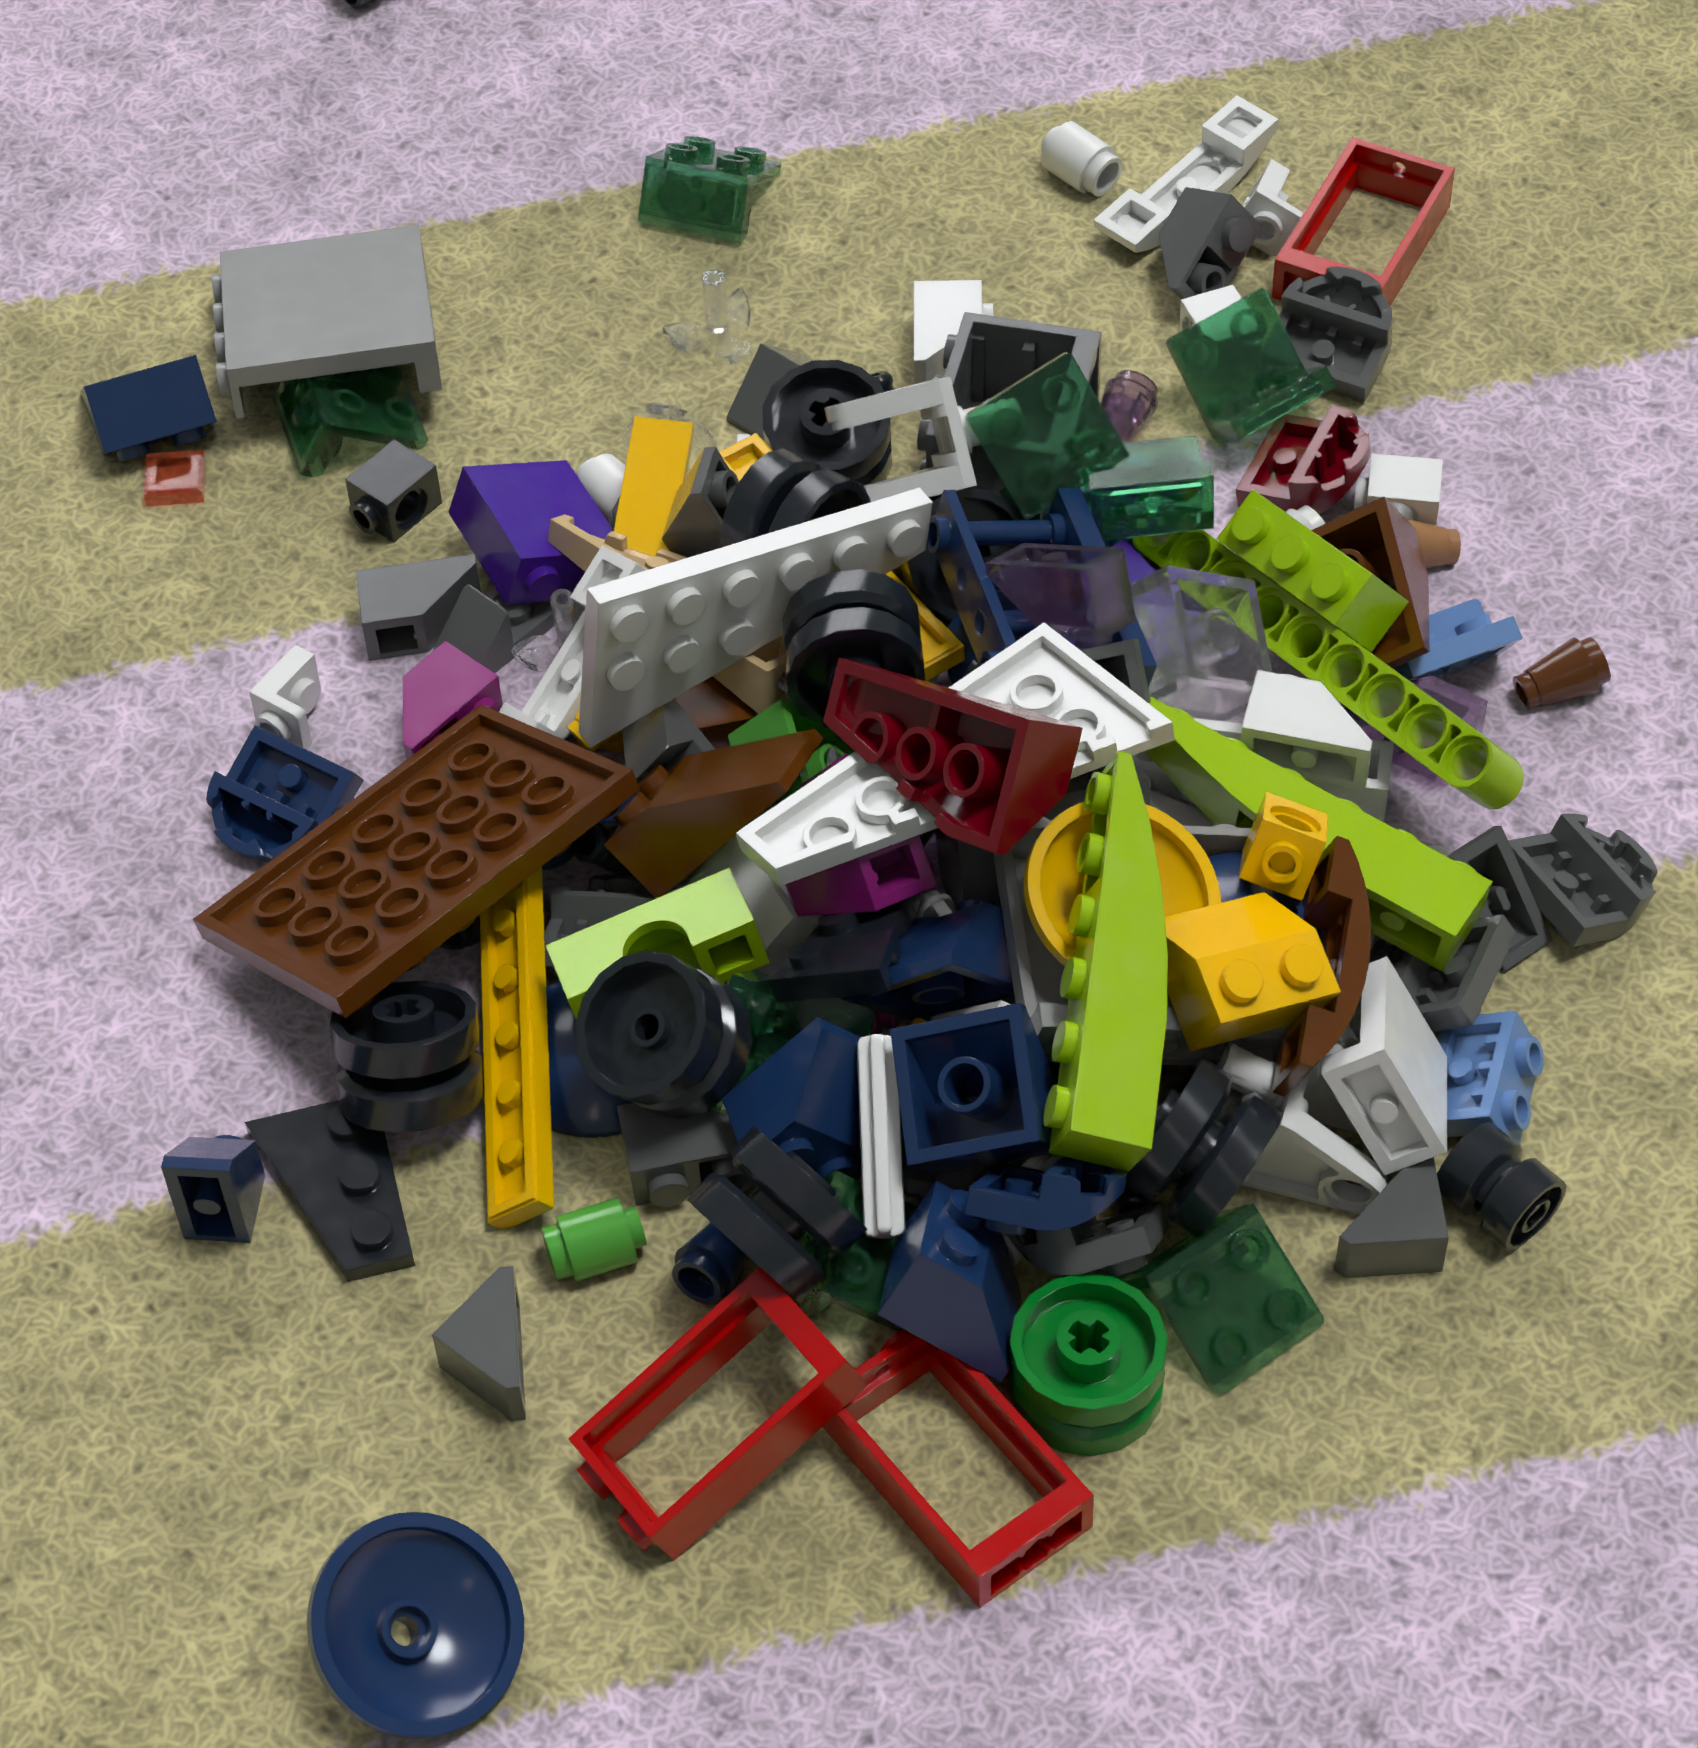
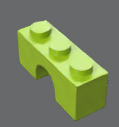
[1216,489,1409,652]
[545,868,770,1019]

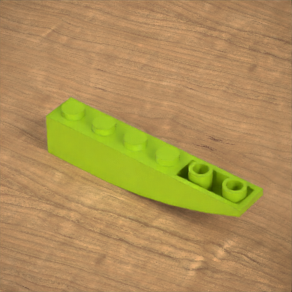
[1145,697,1493,972]
[1043,751,1168,1171]

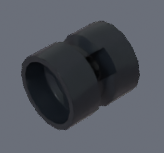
[1437,1122,1567,1251]

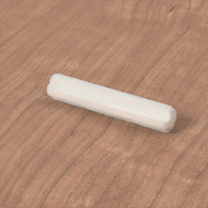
[857,1034,905,1239]

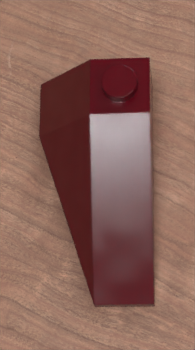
[823,658,1083,855]

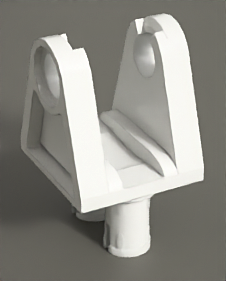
[824,377,1024,502]
[1216,1042,1389,1215]

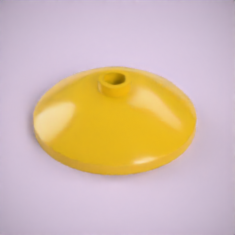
[1023,802,1221,966]

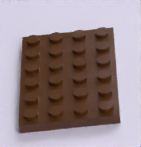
[193,704,640,1019]

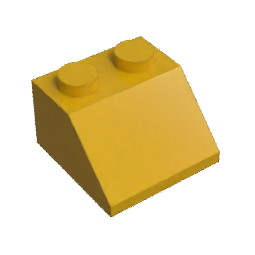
[1165,892,1341,1052]

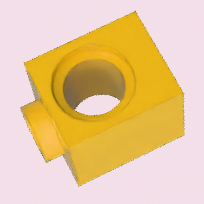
[1239,792,1329,901]

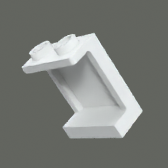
[1321,956,1447,1175]

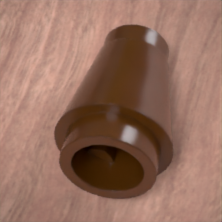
[1513,637,1611,711]

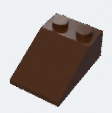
[1290,496,1430,680]
[604,729,823,898]

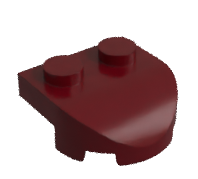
[1235,405,1371,514]

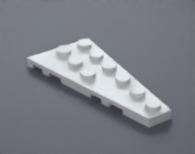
[579,487,932,748]
[736,623,1175,886]

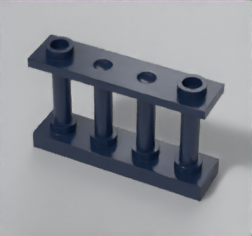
[927,488,1157,687]

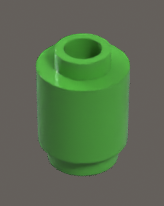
[541,1197,647,1282]

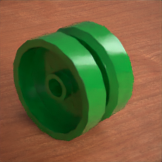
[1009,1273,1168,1456]

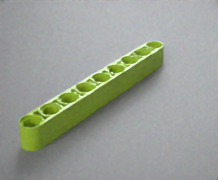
[1132,503,1524,809]

